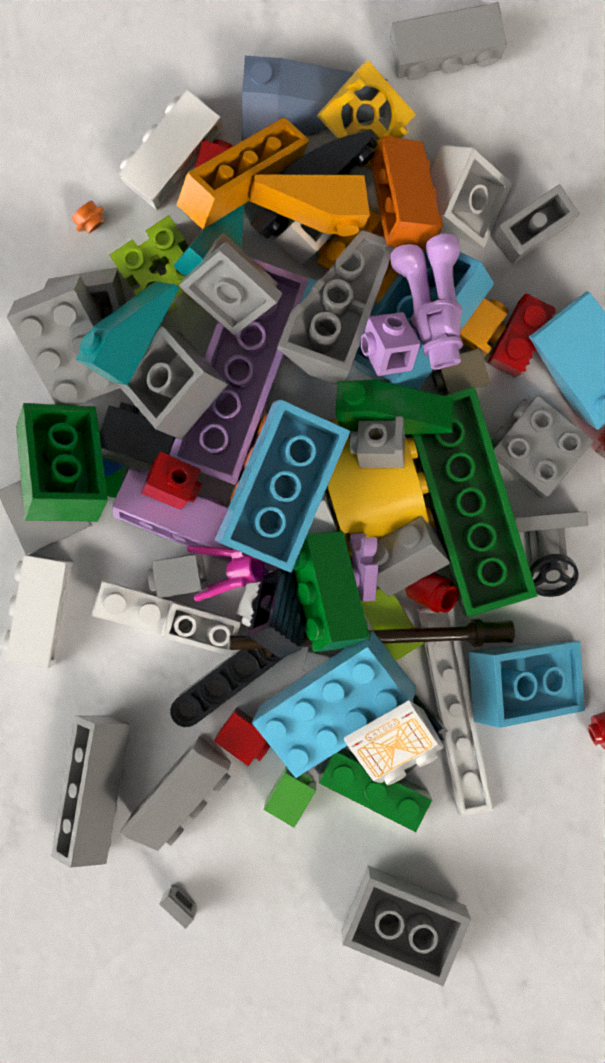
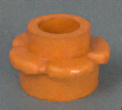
[72,200,105,234]

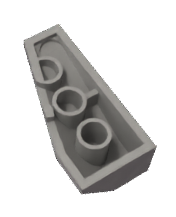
[277,230,395,385]

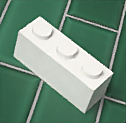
[119,90,223,210]
[3,554,73,669]

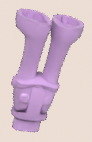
[390,234,463,370]

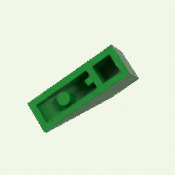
[335,380,453,436]

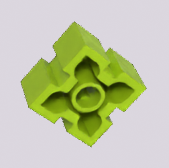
[109,215,192,315]

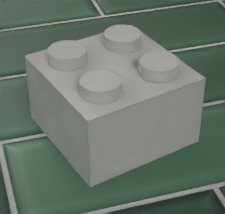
[117,326,228,439]

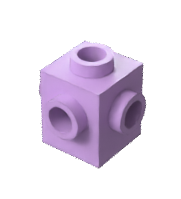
[360,312,421,376]

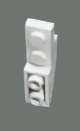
[92,580,241,657]

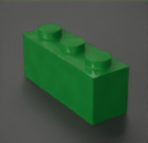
[293,531,370,652]
[319,748,432,832]

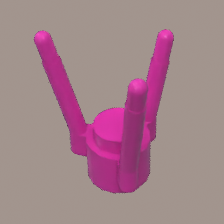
[187,545,265,602]

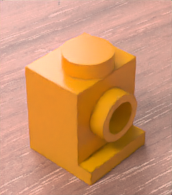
[460,298,509,358]

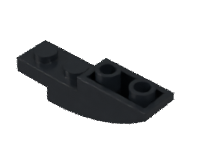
[250,131,378,239]

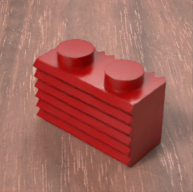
[487,293,556,378]

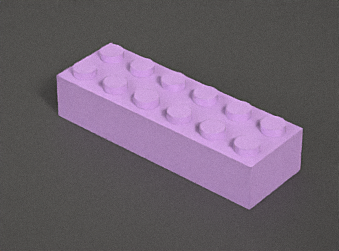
[170,258,309,485]

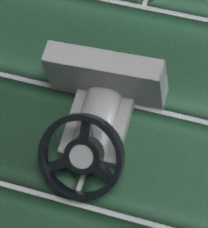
[515,512,588,597]

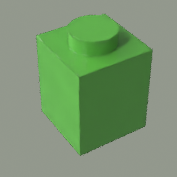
[263,766,316,828]

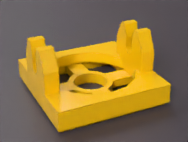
[317,60,416,168]

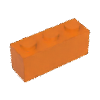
[370,136,443,251]

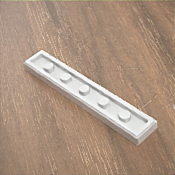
[417,607,494,817]

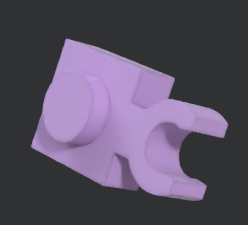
[350,533,378,602]

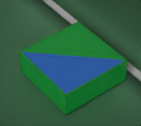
[103,458,129,498]

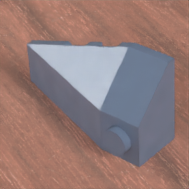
[242,55,388,141]

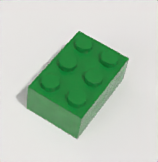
[16,403,108,522]

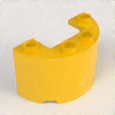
[327,418,435,557]

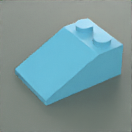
[529,291,605,430]
[468,640,585,728]

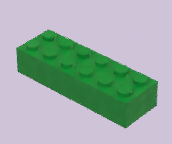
[408,387,538,617]

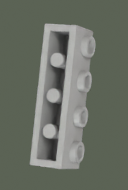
[51,715,130,868]

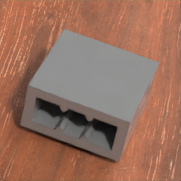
[491,396,594,498]

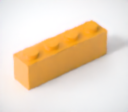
[177,117,310,229]

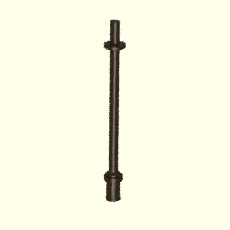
[229,619,515,657]

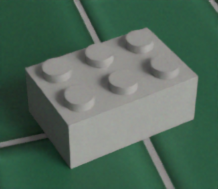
[7,274,120,405]
[341,865,471,986]

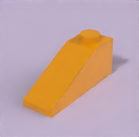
[249,175,370,237]

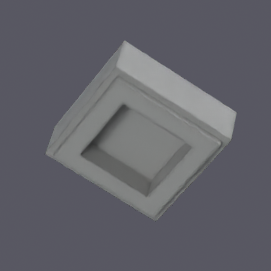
[159,885,197,929]

